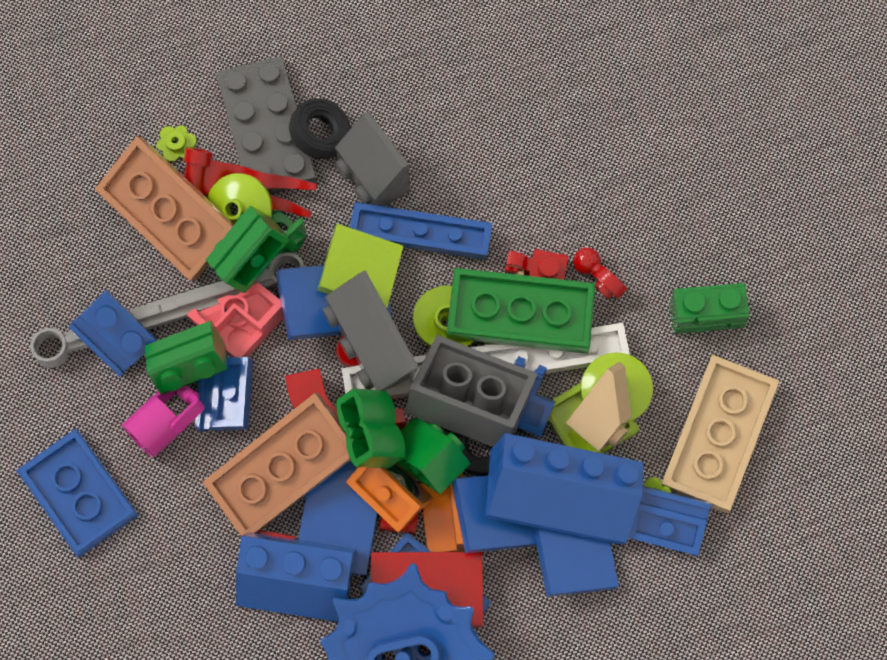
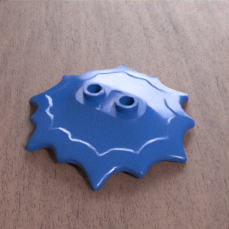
[320,563,495,660]

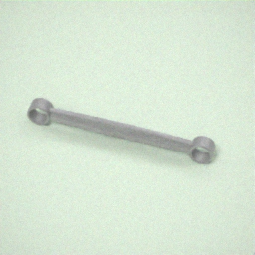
[30,252,304,368]

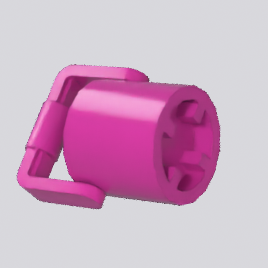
[121,385,204,459]

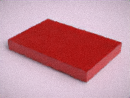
[371,552,483,628]

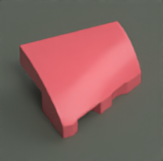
[187,283,284,357]

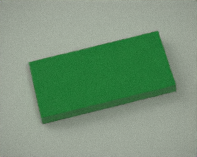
[446,268,596,354]

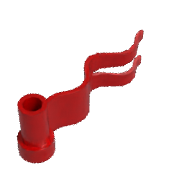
[183,147,317,218]

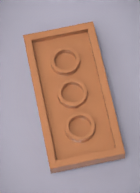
[95,136,235,281]
[202,393,350,536]

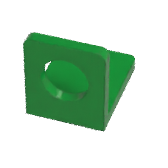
[271,210,307,255]

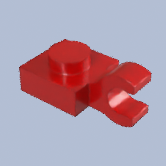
[505,249,569,280]

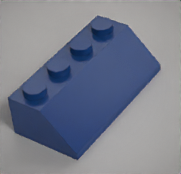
[485,433,644,545]

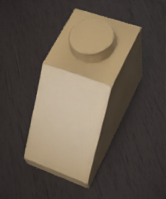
[566,362,632,451]

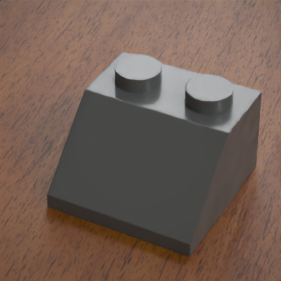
[334,111,410,207]

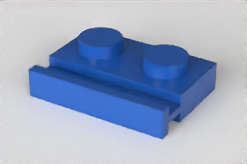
[69,289,157,377]
[195,357,253,432]
[628,485,711,556]

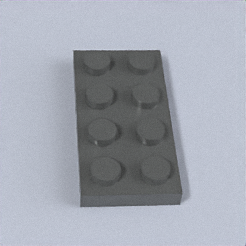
[216,56,316,194]

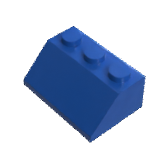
[236,532,357,622]

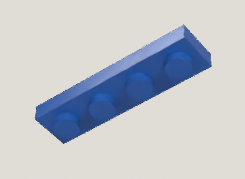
[350,202,493,260]

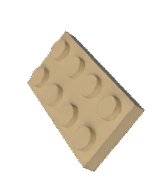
[662,355,779,514]

